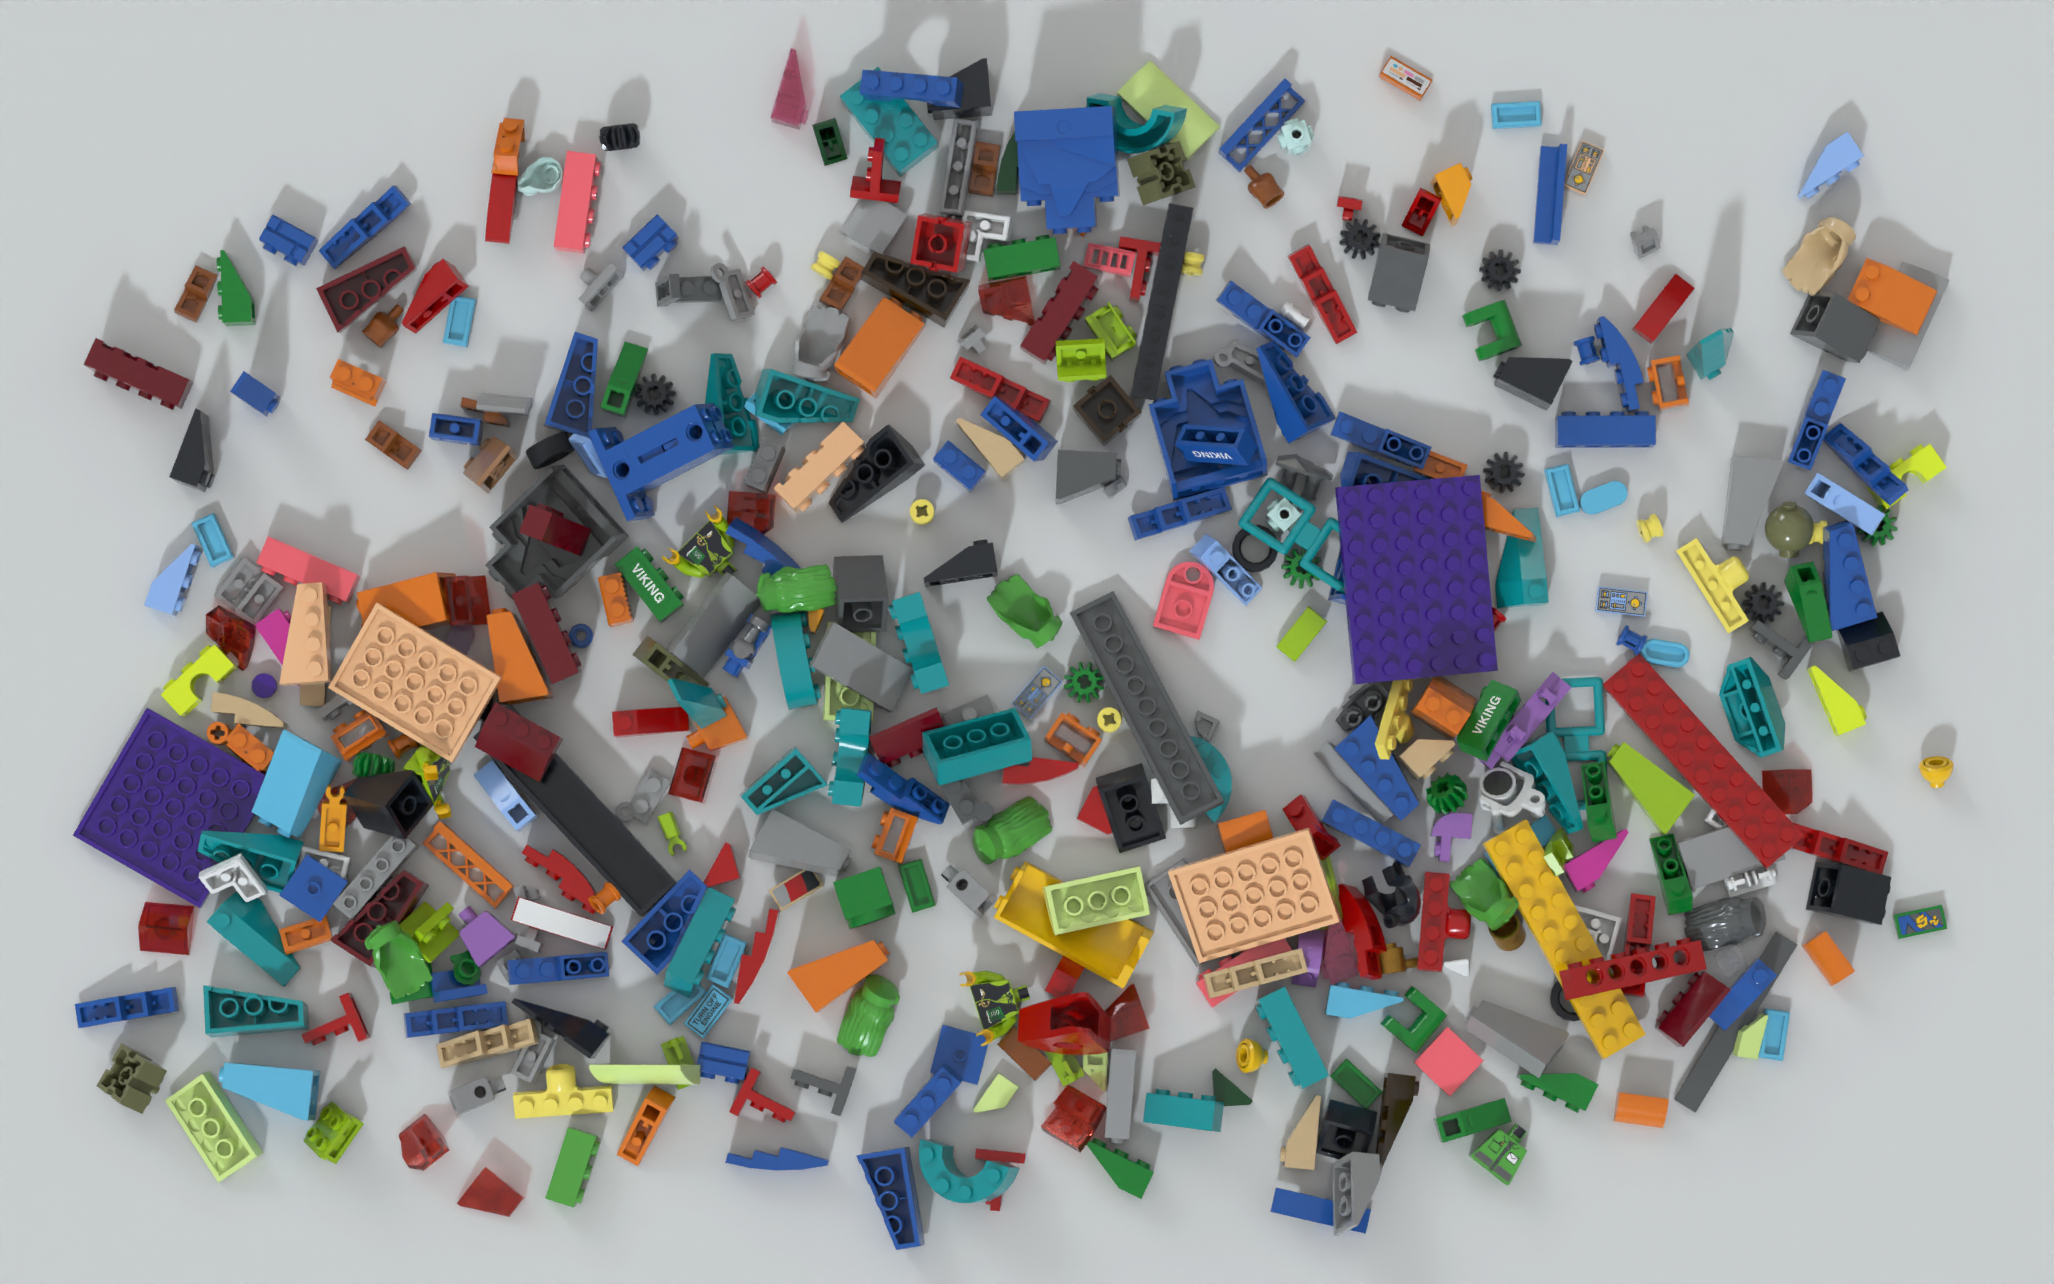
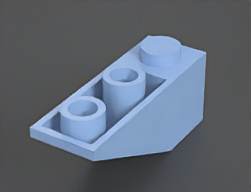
[1797,132,1864,199]
[1804,473,1885,535]
[1189,534,1262,605]
[144,544,201,616]
[474,760,539,832]

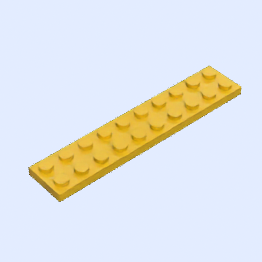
[1482,819,1646,1059]

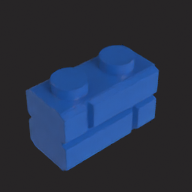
[622,214,679,271]
[259,215,318,266]
[429,413,484,446]
[933,440,986,492]
[697,1042,751,1084]

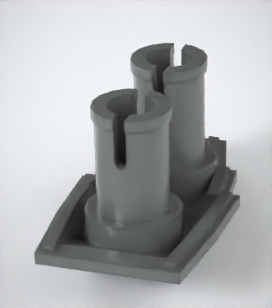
[1275,454,1333,500]
[1335,682,1389,732]

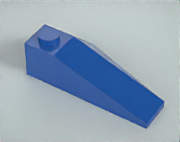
[1256,341,1336,444]
[1340,451,1429,487]
[621,869,708,975]

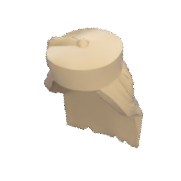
[1782,217,1856,296]

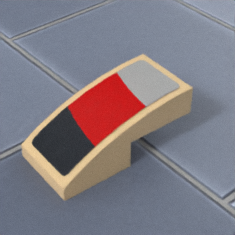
[768,870,824,912]

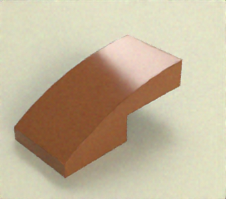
[969,141,1000,197]
[819,256,864,311]
[174,265,218,323]
[460,397,510,427]
[365,420,422,470]
[997,1027,1052,1081]

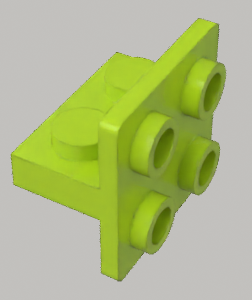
[1056,338,1107,382]
[399,902,460,963]
[304,1101,364,1164]

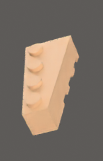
[773,422,865,514]
[279,582,332,686]

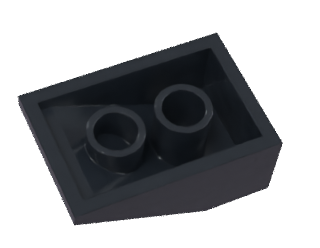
[169,408,215,492]
[924,539,998,587]
[1096,763,1166,853]

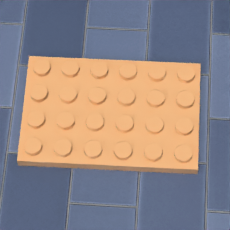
[328,603,503,763]
[1168,828,1340,963]

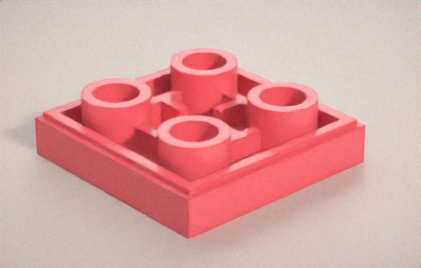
[1413,1027,1484,1097]

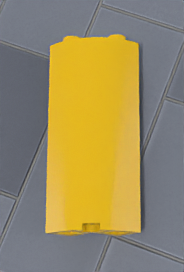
[993,861,1154,989]

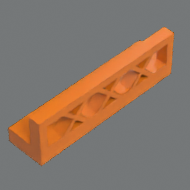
[422,821,515,909]

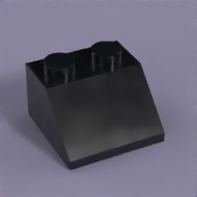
[1836,611,1901,672]
[1316,1099,1378,1159]

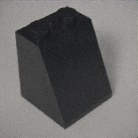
[927,58,992,120]
[1493,357,1573,411]
[343,770,434,839]
[1806,862,1891,925]

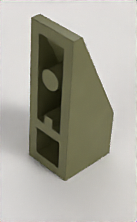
[632,636,709,687]

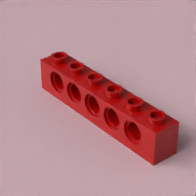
[1559,937,1707,1000]

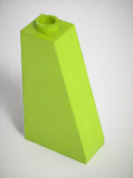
[1607,742,1695,835]

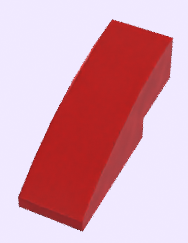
[485,173,519,244]
[1632,273,1695,344]
[1002,757,1079,785]

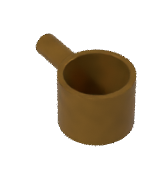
[1488,914,1526,951]
[1379,943,1418,974]

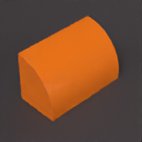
[1802,931,1855,986]
[1613,1092,1669,1128]

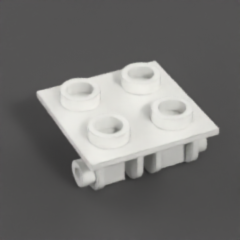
[1724,866,1777,898]

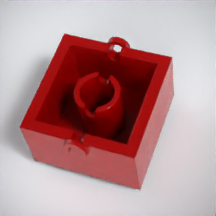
[910,213,972,273]

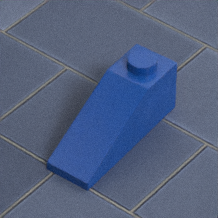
[230,371,280,417]
[980,396,1058,462]
[1709,959,1777,1031]

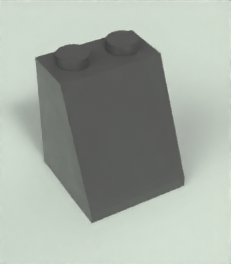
[1368,233,1430,313]
[1790,291,1880,363]
[1056,450,1121,504]
[833,555,889,632]

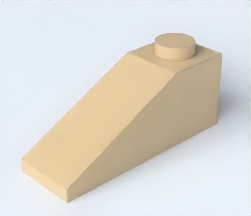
[956,418,1025,480]
[1280,1095,1321,1170]

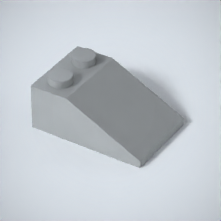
[1332,1152,1382,1236]

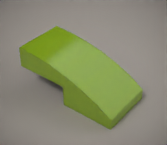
[1276,606,1328,662]
[1543,828,1574,876]

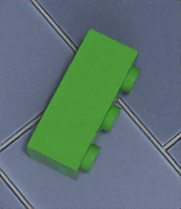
[545,1127,601,1207]

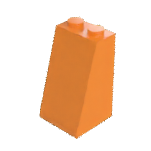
[834,297,925,398]
[356,572,465,630]
[486,608,553,706]
[1409,676,1477,740]
[1216,810,1273,853]
[787,940,890,1013]

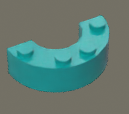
[1087,93,1187,154]
[888,592,949,694]
[771,612,821,710]
[828,707,872,807]
[1190,736,1232,823]
[919,1139,1020,1203]

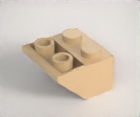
[1397,739,1456,780]

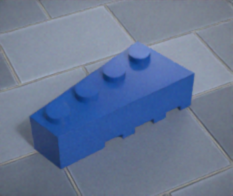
[544,332,598,440]
[1823,520,1877,631]
[1334,714,1420,821]
[856,1147,925,1250]

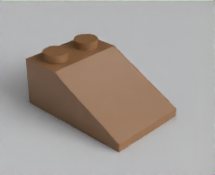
[463,436,519,494]

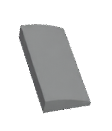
[1867,262,1950,370]
[666,571,760,678]

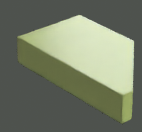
[1733,1013,1768,1060]
[1083,1053,1108,1091]
[972,1073,1019,1113]

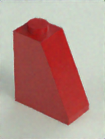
[1045,956,1084,997]

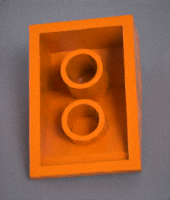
[1847,258,1937,335]

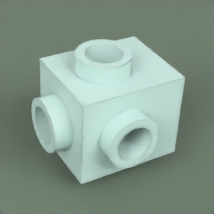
[1277,118,1314,156]
[1266,498,1301,535]

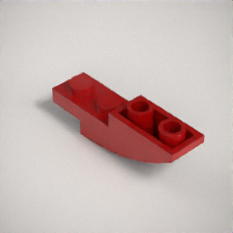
[522,845,597,915]
[1338,884,1387,980]

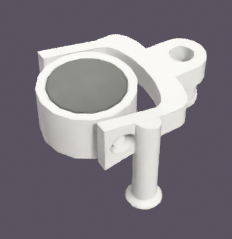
[1479,761,1546,834]

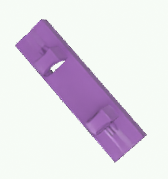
[1494,672,1572,762]

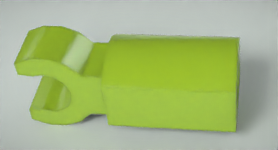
[657,811,687,856]

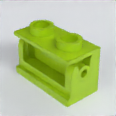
[1085,302,1137,361]

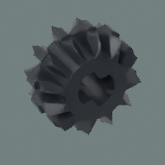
[599,123,640,151]
[1339,218,1381,260]
[1479,249,1521,292]
[634,373,676,416]
[1483,452,1525,494]
[1742,582,1784,624]

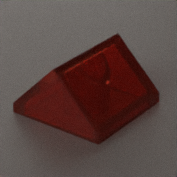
[668,747,718,805]
[138,902,195,955]

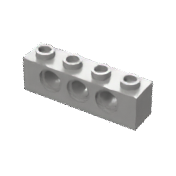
[333,836,419,920]

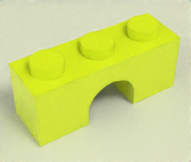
[1866,444,1947,511]
[161,644,238,717]

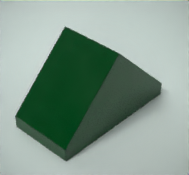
[812,118,848,166]
[1212,1068,1253,1106]

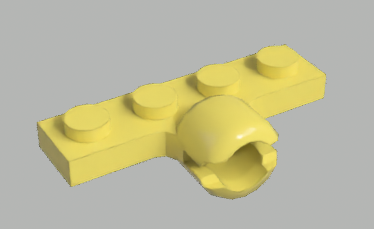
[1676,538,1749,634]
[1375,679,1414,760]
[513,1064,614,1119]

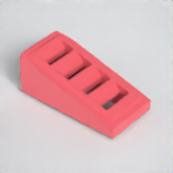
[1083,243,1136,278]

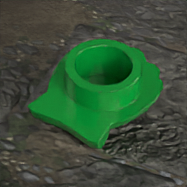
[450,950,481,985]

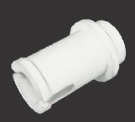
[1279,301,1311,330]

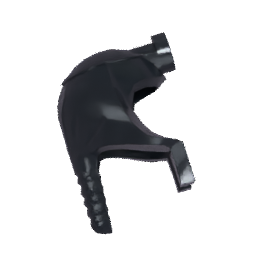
[1362,862,1421,928]

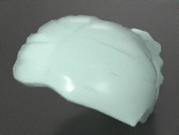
[517,157,564,196]

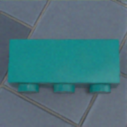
[1143,1089,1224,1132]

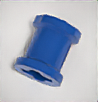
[1573,336,1601,366]
[1616,625,1648,656]

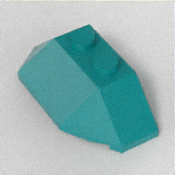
[1719,657,1786,758]

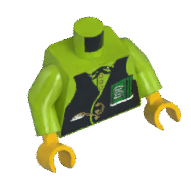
[662,505,737,578]
[403,745,452,819]
[959,970,1030,1046]

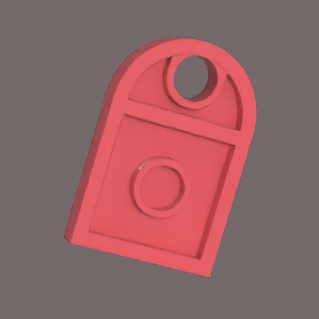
[1153,562,1214,640]

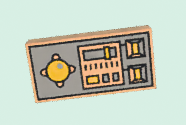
[1564,141,1604,195]

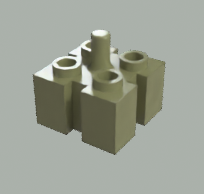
[1127,141,1196,205]
[96,1043,167,1114]

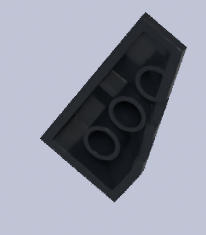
[828,425,925,522]
[511,998,611,1059]

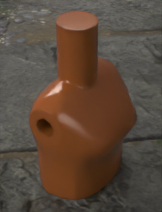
[1244,165,1284,209]
[362,304,404,348]

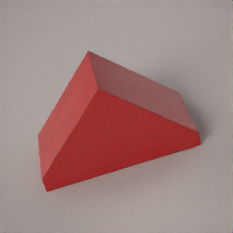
[1401,187,1442,237]
[1077,786,1112,835]
[703,842,741,888]

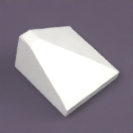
[1443,959,1469,976]

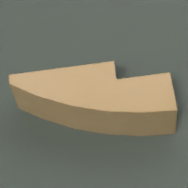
[211,692,287,729]

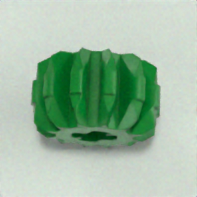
[1856,505,1898,547]
[1281,548,1323,589]
[1064,662,1105,703]
[352,752,395,777]
[1425,772,1469,815]

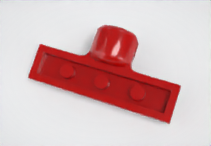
[1417,872,1471,972]

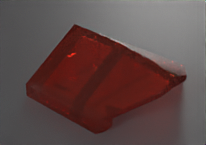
[727,491,776,534]
[1762,769,1813,815]
[399,1114,449,1171]

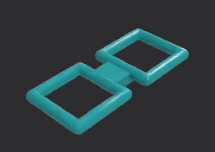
[1238,477,1345,594]
[1545,677,1608,810]

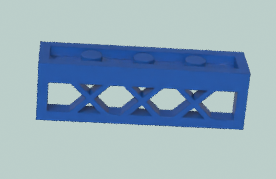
[1218,78,1305,172]
[1533,144,1567,245]

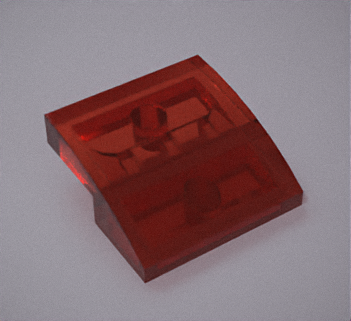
[444,575,490,626]
[1041,1085,1107,1153]

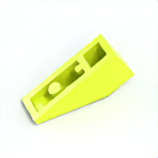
[1807,665,1867,737]

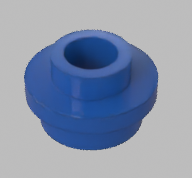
[569,624,593,648]

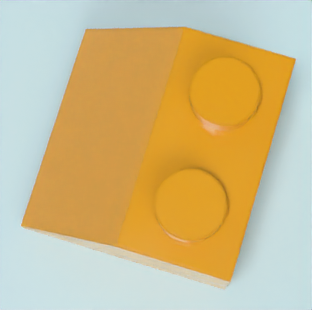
[1431,163,1473,226]

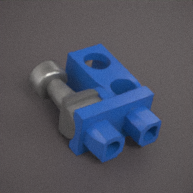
[722,613,772,678]

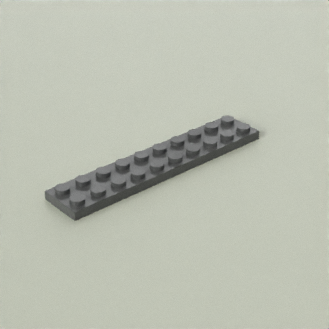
[1070,591,1224,825]

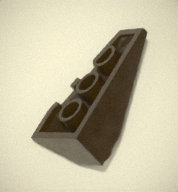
[1376,1073,1419,1167]

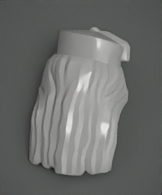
[791,305,851,382]

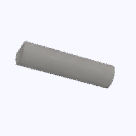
[939,118,979,218]
[1314,741,1394,825]

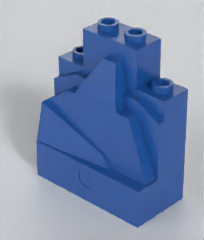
[1014,106,1120,234]
[1149,359,1268,501]

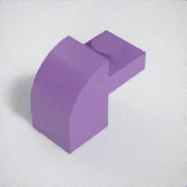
[1430,813,1473,862]
[1291,930,1324,988]

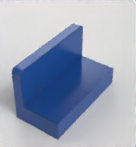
[431,970,488,1003]

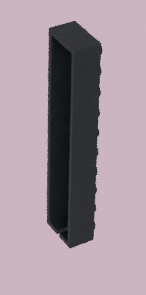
[473,704,677,917]

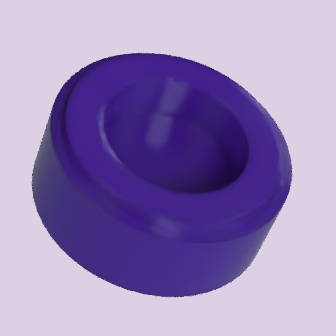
[252,673,277,698]

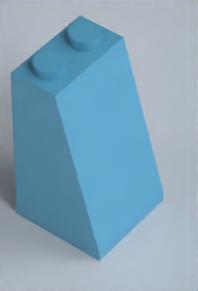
[252,730,343,838]
[219,1062,320,1121]

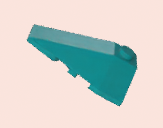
[705,353,759,455]
[755,369,860,423]
[1495,508,1549,609]
[1511,731,1584,834]
[206,891,301,987]

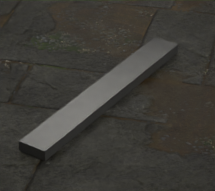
[1674,932,1798,1113]

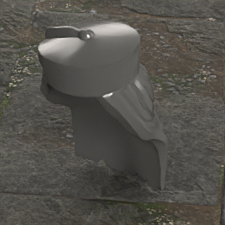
[1684,897,1766,951]

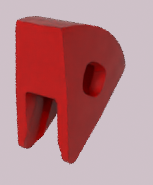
[1017,992,1111,1055]

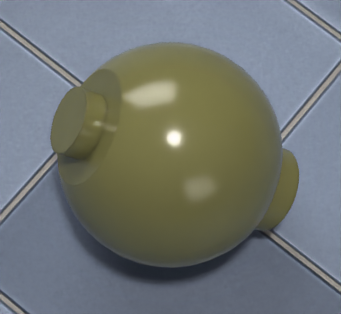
[1765,502,1814,558]

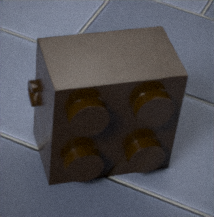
[1073,375,1142,446]

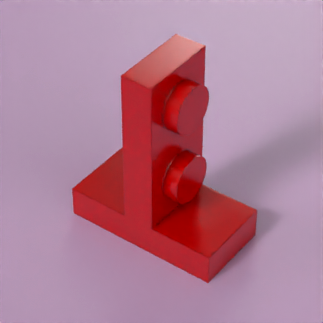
[850,138,901,203]
[1118,236,1161,302]
[1282,794,1341,861]
[301,993,371,1046]
[729,1068,796,1123]
[975,1148,1025,1211]

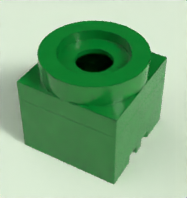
[833,866,896,930]

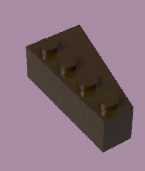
[860,252,970,328]

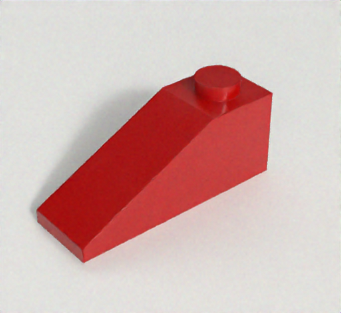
[402,259,469,334]
[612,707,690,738]

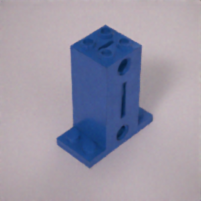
[588,403,734,522]

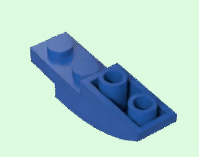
[1215,281,1311,357]
[1594,316,1644,413]
[1787,369,1846,471]
[1330,412,1432,470]
[857,753,950,824]
[507,952,609,985]

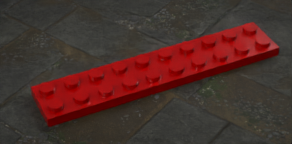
[1603,653,1804,869]

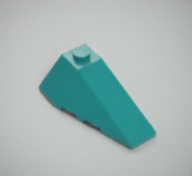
[1687,328,1734,380]
[667,678,727,729]
[198,830,304,893]

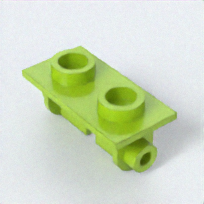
[660,1035,701,1090]
[1045,1051,1085,1087]

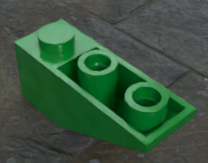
[217,250,255,326]
[600,342,648,418]
[1784,561,1833,643]
[1581,761,1617,842]
[1649,834,1693,916]
[1517,1073,1599,1113]
[1434,1098,1512,1143]
[1085,1137,1154,1199]

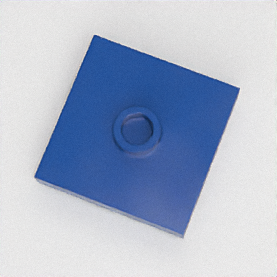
[279,854,348,922]
[930,1025,988,1085]

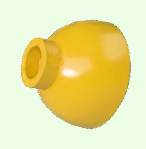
[1919,756,1954,788]
[1236,1038,1268,1073]

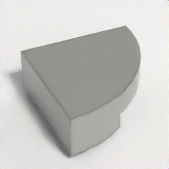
[1103,477,1127,499]
[1195,711,1220,743]

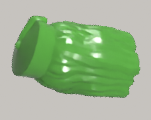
[756,564,836,613]
[987,574,1062,648]
[972,796,1053,864]
[1449,858,1519,931]
[364,920,433,999]
[837,974,900,1057]

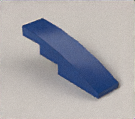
[319,185,411,269]
[1823,423,1909,505]
[1128,487,1232,541]
[726,517,801,575]
[75,987,179,1028]
[404,1001,508,1038]
[725,1147,830,1170]
[1270,1187,1371,1234]

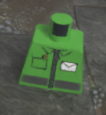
[1469,1124,1527,1186]

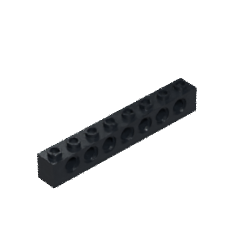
[1130,203,1194,401]

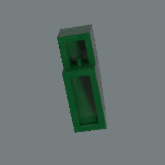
[997,131,1019,195]

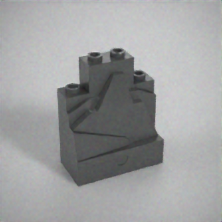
[485,465,629,600]

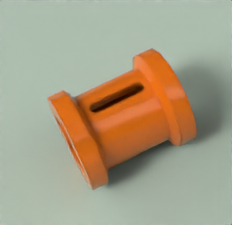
[207,722,232,745]
[387,734,420,759]
[588,882,621,914]

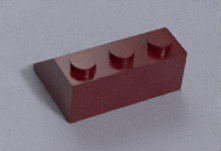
[475,702,563,782]
[869,707,945,768]
[1655,971,1731,1047]

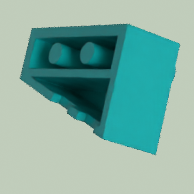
[739,746,828,815]

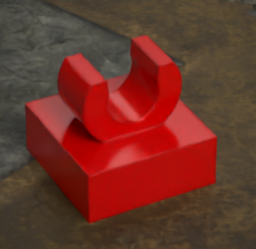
[1337,196,1363,221]

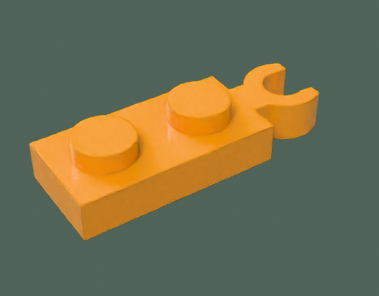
[319,785,347,852]

